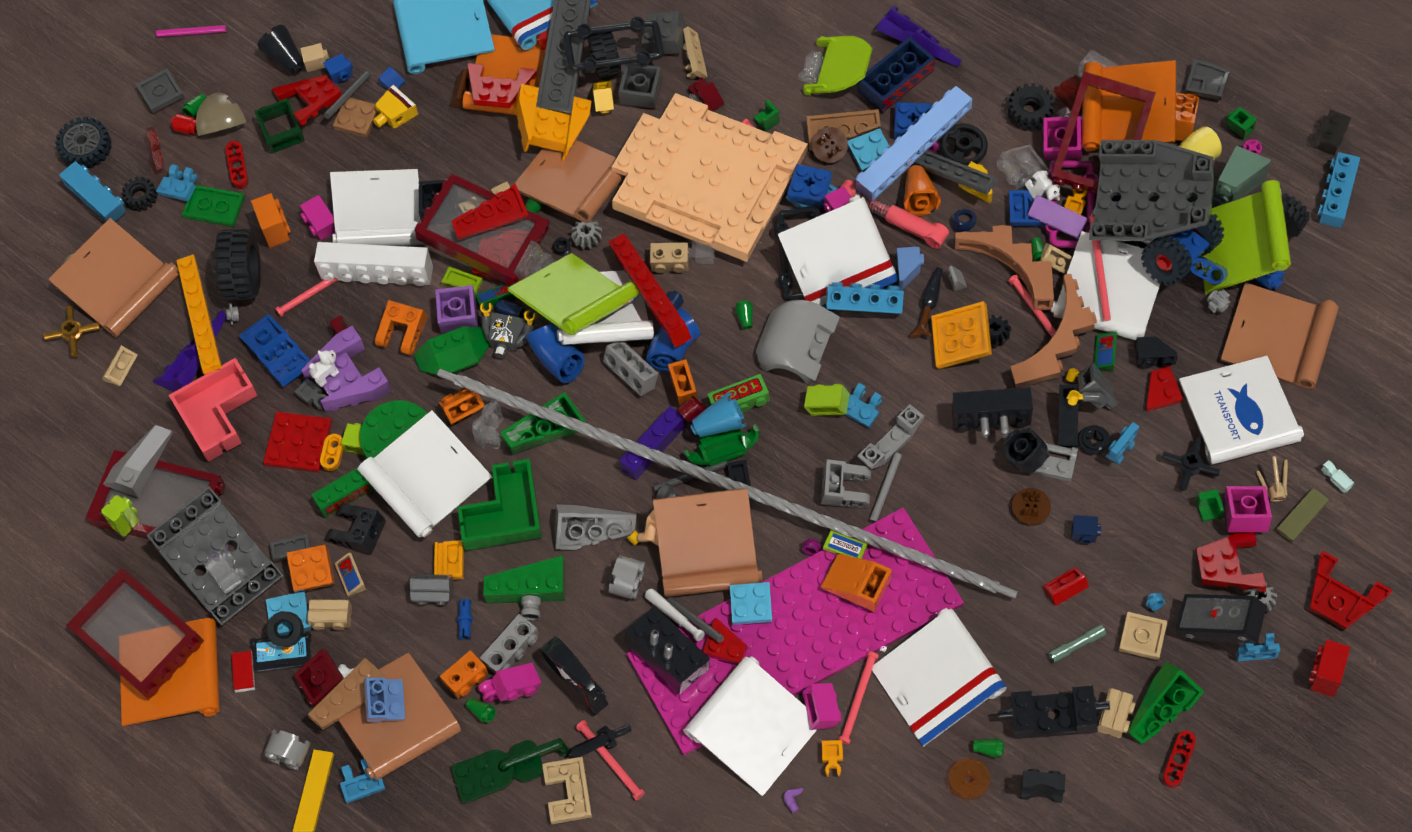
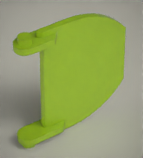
[802,36,873,95]

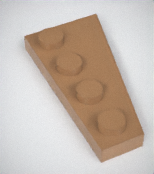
[806,109,881,152]
[308,658,389,730]

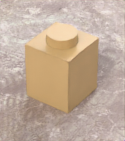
[300,43,329,72]

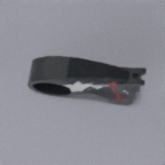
[539,636,609,716]

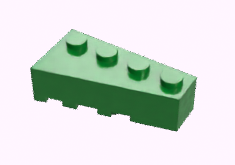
[500,392,586,455]
[484,555,565,604]

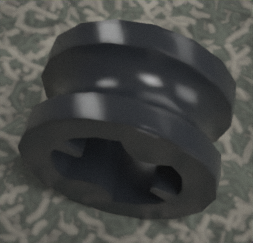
[553,237,571,256]

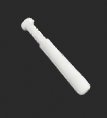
[645,589,705,641]

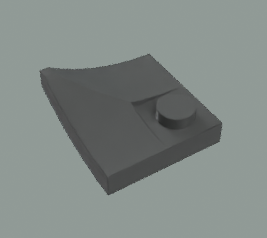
[1185,59,1230,100]

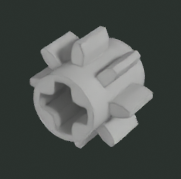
[1207,289,1231,313]

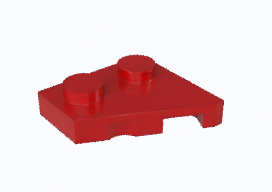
[1146,366,1183,412]
[703,618,747,665]

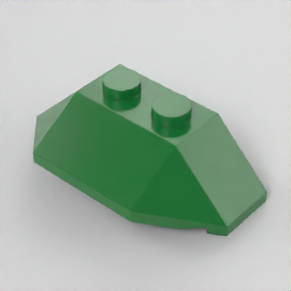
[414,326,490,376]

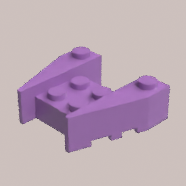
[301,325,392,412]

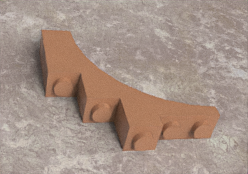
[955,225,1054,310]
[1010,274,1097,388]

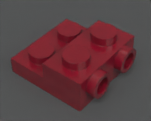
[294,649,344,706]

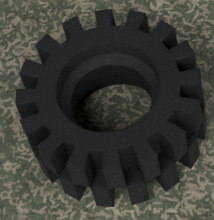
[121,177,157,212]

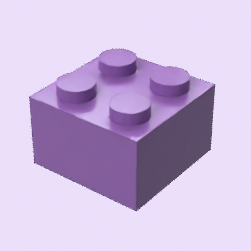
[435,285,478,333]

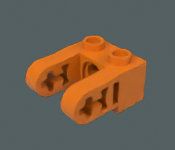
[375,300,428,355]

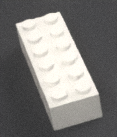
[314,242,433,286]

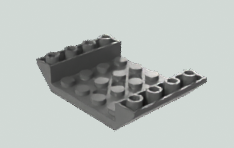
[147,486,284,626]

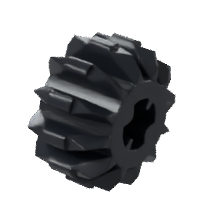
[988,314,1011,347]

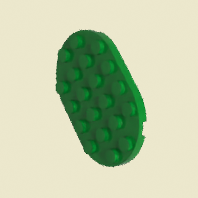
[360,400,452,459]

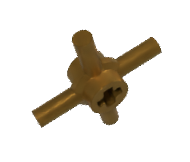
[43,305,100,357]

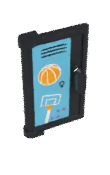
[251,631,311,673]

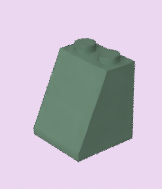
[1214,146,1271,204]

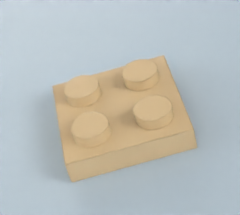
[1119,612,1167,661]

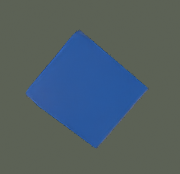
[379,67,405,90]

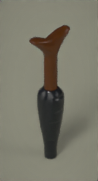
[909,268,943,338]

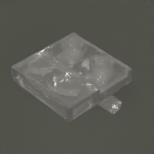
[472,399,503,449]

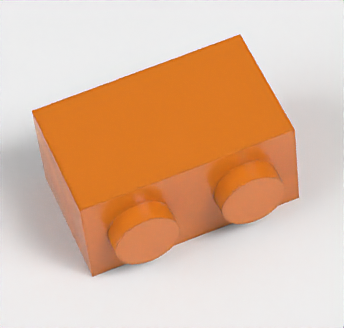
[668,359,698,407]

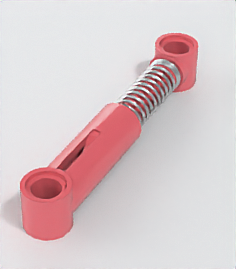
[840,180,949,249]

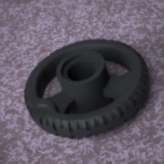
[940,123,988,166]

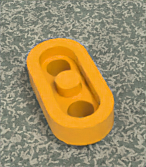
[320,434,344,471]

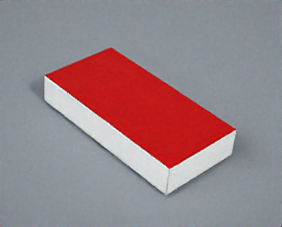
[232,650,255,693]

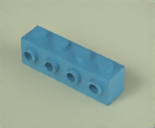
[1317,152,1360,228]
[59,161,126,222]
[825,282,904,314]

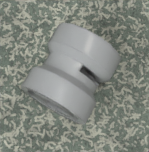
[521,595,541,621]

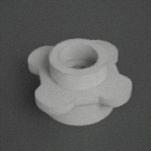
[225,303,239,325]

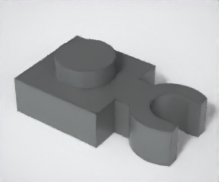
[294,378,327,410]

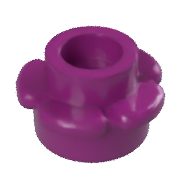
[802,538,821,556]

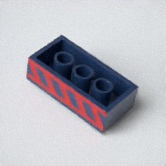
[858,37,935,113]

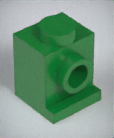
[1226,107,1257,140]

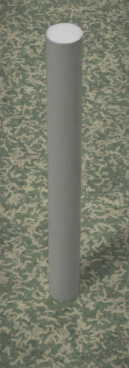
[869,452,902,523]

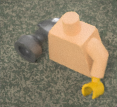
[627,482,679,546]

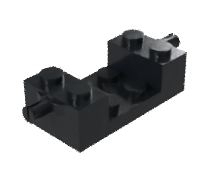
[998,685,1110,739]

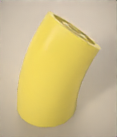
[1178,126,1222,161]

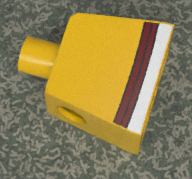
[373,85,418,128]

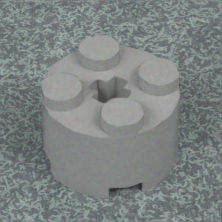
[608,555,645,600]
[264,729,311,771]

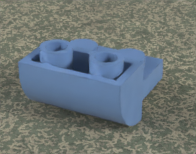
[364,678,405,723]

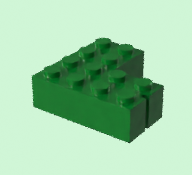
[458,459,542,551]

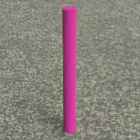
[156,25,227,37]

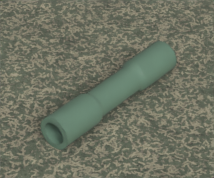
[1048,624,1106,663]

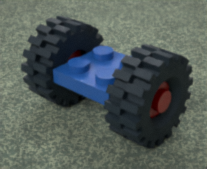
[1141,211,1224,286]

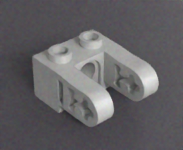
[821,459,872,509]

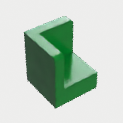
[754,100,780,132]
[1196,489,1224,522]

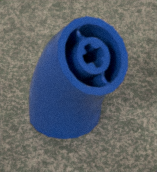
[646,307,701,372]
[525,323,585,383]

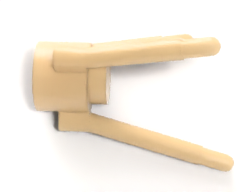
[1256,456,1288,502]

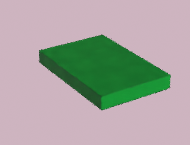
[182,185,245,228]

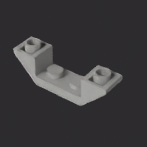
[857,404,924,469]

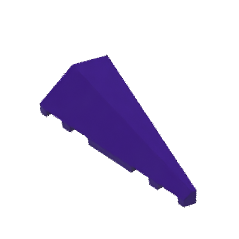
[876,5,962,67]
[153,310,226,392]

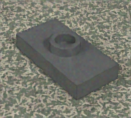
[270,534,311,563]

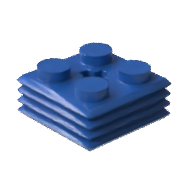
[894,102,932,139]
[787,164,832,208]

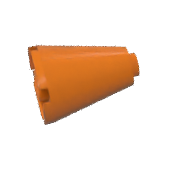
[904,165,941,216]

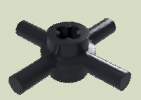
[1161,437,1221,491]

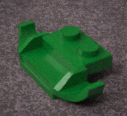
[684,425,759,467]

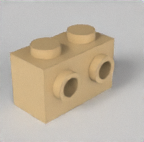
[650,243,689,273]

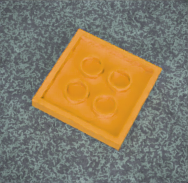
[931,301,992,369]

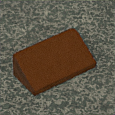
[449,69,470,108]

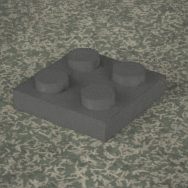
[136,68,184,113]

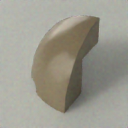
[196,92,247,136]

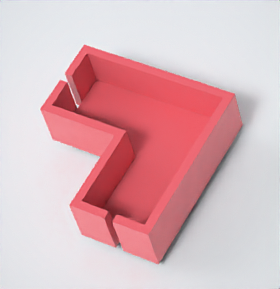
[169,358,258,462]

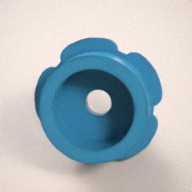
[1146,593,1165,611]

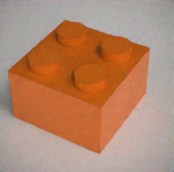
[251,193,291,248]
[287,545,336,593]

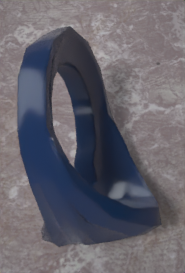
[952,209,977,232]

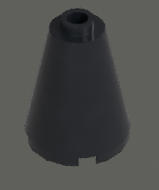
[257,25,304,74]

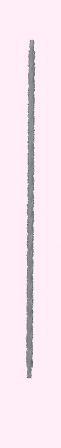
[437,369,1018,599]

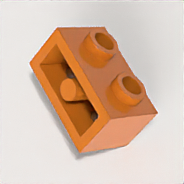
[439,387,485,424]
[440,650,488,699]

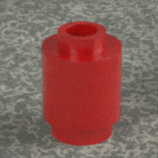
[171,114,197,135]

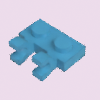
[156,164,198,202]
[846,383,882,429]
[1106,422,1139,465]
[1236,633,1280,662]
[340,759,386,804]

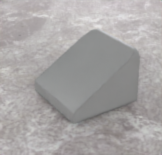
[948,266,967,291]

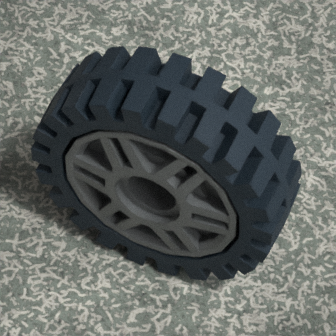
[55,117,112,169]

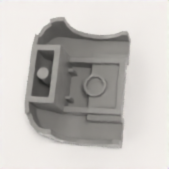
[755,300,840,384]

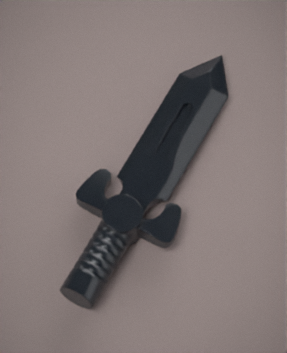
[569,724,632,756]

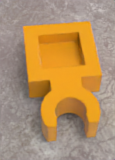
[1064,189,1087,215]
[822,740,843,777]

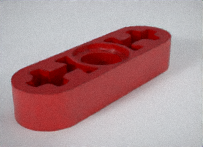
[225,141,249,189]
[1163,731,1196,788]

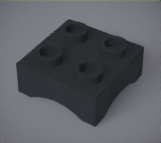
[1020,769,1066,803]

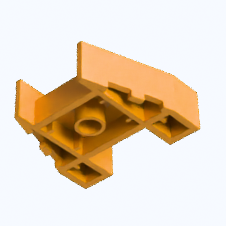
[514,84,591,161]

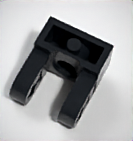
[325,503,386,555]

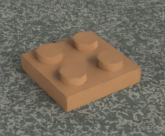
[333,98,378,138]

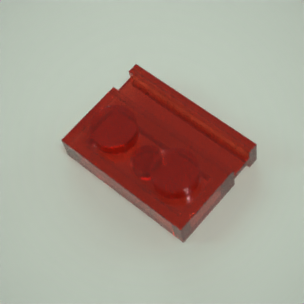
[1054,75,1083,113]

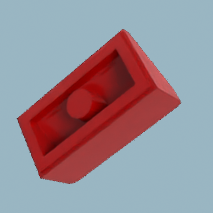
[1042,567,1089,606]

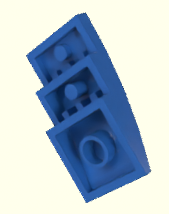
[238,314,310,387]

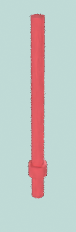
[1089,216,1111,321]

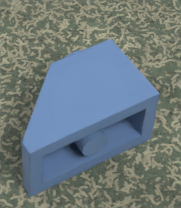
[897,247,924,290]

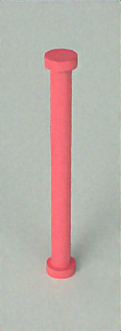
[1009,274,1057,337]
[275,278,338,317]
[838,651,879,745]
[576,720,645,800]

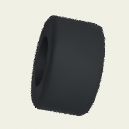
[266,611,304,647]

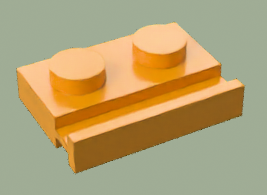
[434,540,464,580]

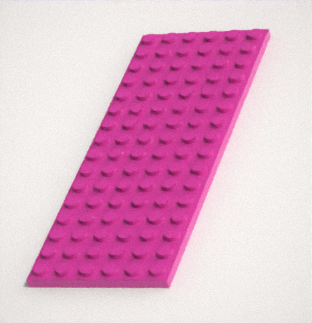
[627,508,964,756]

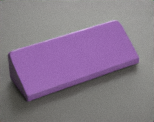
[1028,195,1087,239]

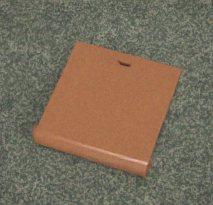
[515,141,625,222]
[48,218,179,338]
[1220,283,1339,389]
[653,488,763,597]
[338,652,461,781]

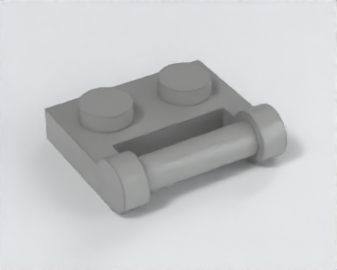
[1032,441,1078,482]

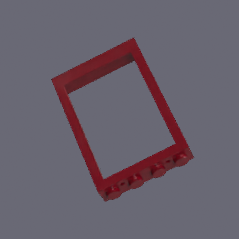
[1050,72,1155,198]

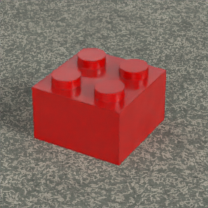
[1308,639,1350,697]

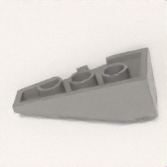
[104,425,173,498]
[555,504,636,550]

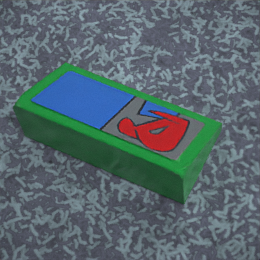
[475,284,516,309]
[1094,332,1117,372]

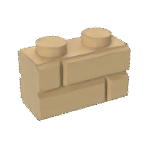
[307,600,352,631]
[1097,688,1136,738]

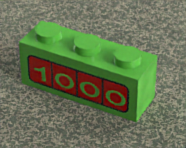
[707,374,770,413]

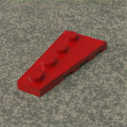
[451,183,528,240]

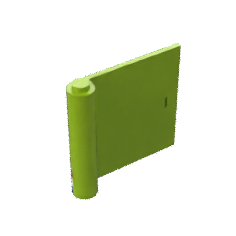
[1200,180,1291,294]
[508,253,639,335]

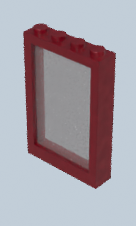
[414,173,550,286]
[86,450,225,540]
[66,568,204,700]

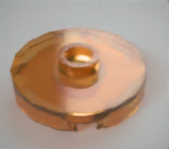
[949,758,990,800]

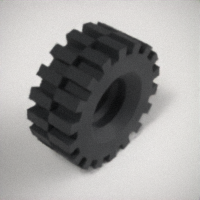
[1008,83,1054,132]
[1281,192,1310,238]

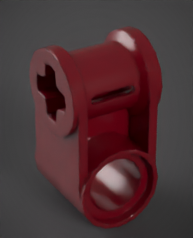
[678,396,706,423]

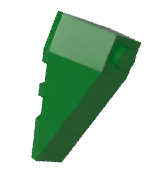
[1128,662,1204,744]

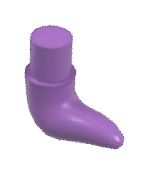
[784,788,803,813]

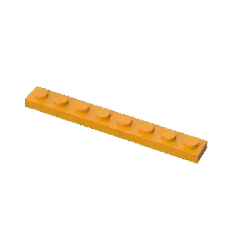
[176,254,222,374]

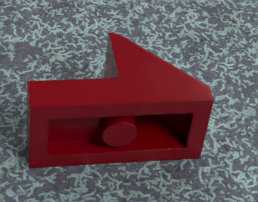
[688,78,724,112]

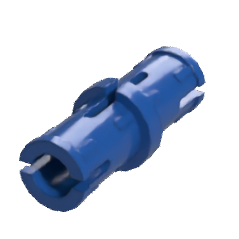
[457,599,473,640]

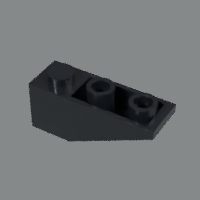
[1058,384,1079,447]

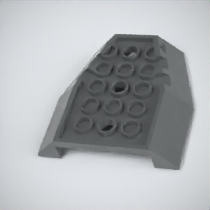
[1089,140,1214,241]

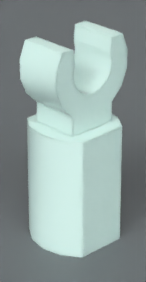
[1321,460,1354,493]

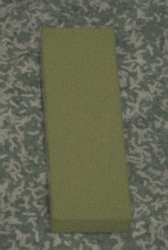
[1276,488,1329,543]

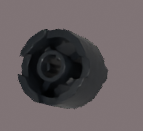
[1004,428,1049,474]

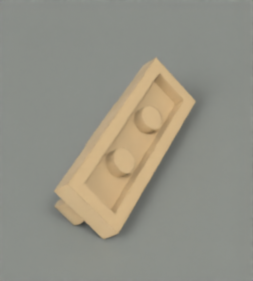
[683,26,708,79]

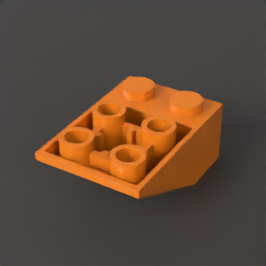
[1165,92,1199,141]
[821,554,892,612]

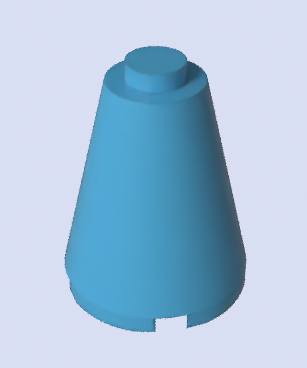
[690,392,747,437]

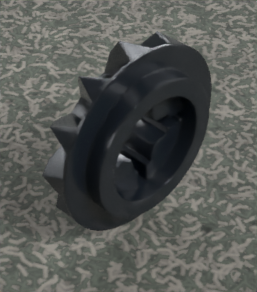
[1079,425,1110,455]

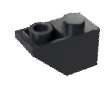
[1135,336,1178,368]

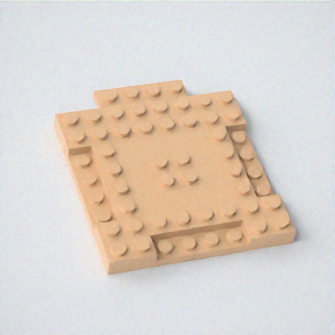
[612,93,808,262]

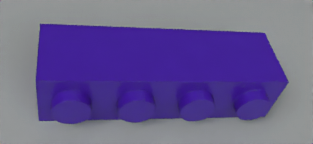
[620,406,686,480]

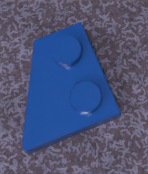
[1009,190,1046,226]

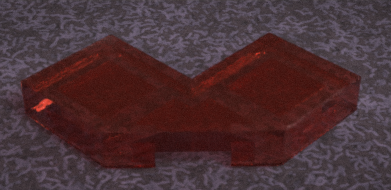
[146,127,164,169]

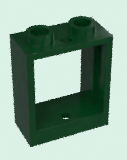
[254,98,305,154]

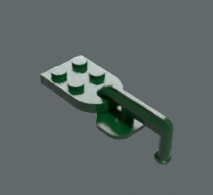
[451,738,570,805]

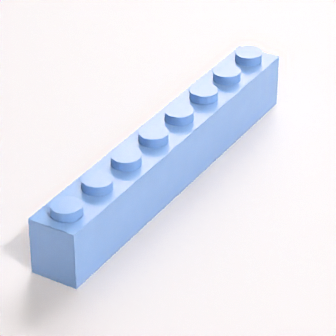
[856,86,972,202]

